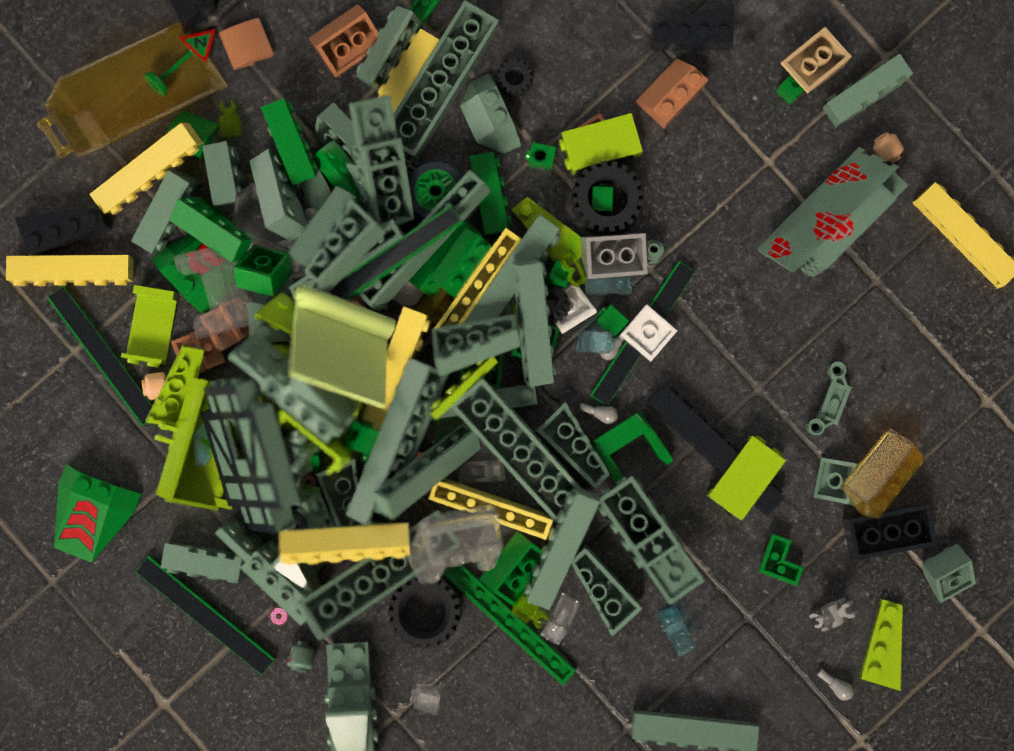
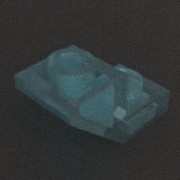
[585,275,632,296]
[576,330,614,354]
[193,423,213,467]
[656,604,697,657]

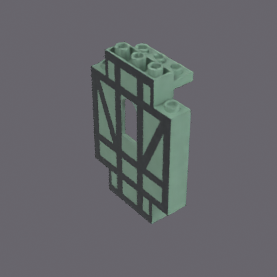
[201,377,300,533]

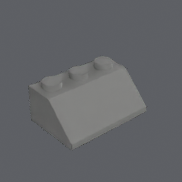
[580,233,648,279]

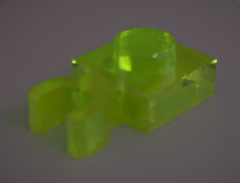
[218,100,242,138]
[511,594,549,629]

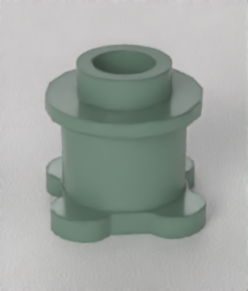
[646,240,664,264]

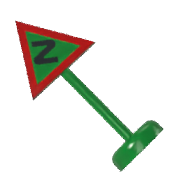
[144,29,216,97]

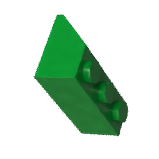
[429,228,492,299]
[479,531,541,607]

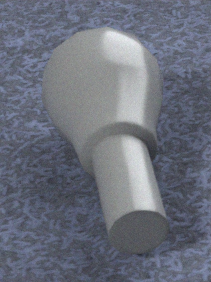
[599,327,626,360]
[579,403,618,424]
[817,669,854,701]

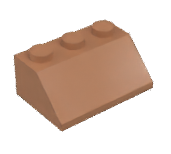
[309,4,378,77]
[635,59,708,129]

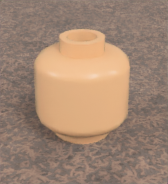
[873,132,904,164]
[141,372,166,400]

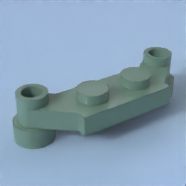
[806,362,852,435]

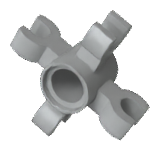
[809,598,859,631]

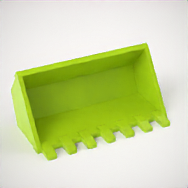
[154,377,245,510]

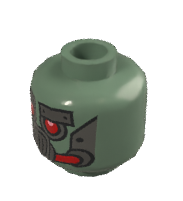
[287,641,315,673]

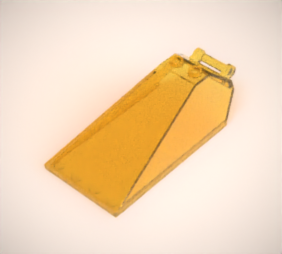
[36,22,227,159]

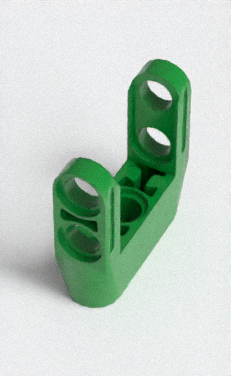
[590,411,673,487]

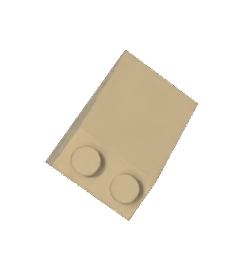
[781,27,852,94]

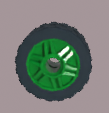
[408,161,463,222]

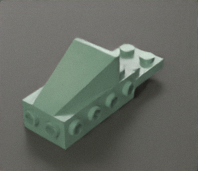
[346,95,415,227]
[229,332,358,444]
[598,476,704,605]
[215,517,321,626]
[325,641,379,751]

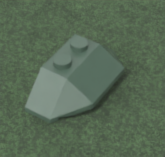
[460,74,521,154]

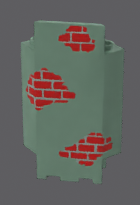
[757,147,908,277]

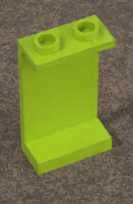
[559,113,643,175]
[121,285,179,368]
[276,410,353,475]
[706,435,786,520]

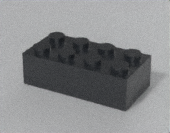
[842,504,938,560]

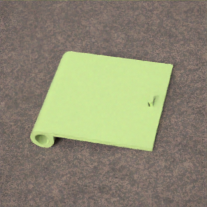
[290,285,396,408]

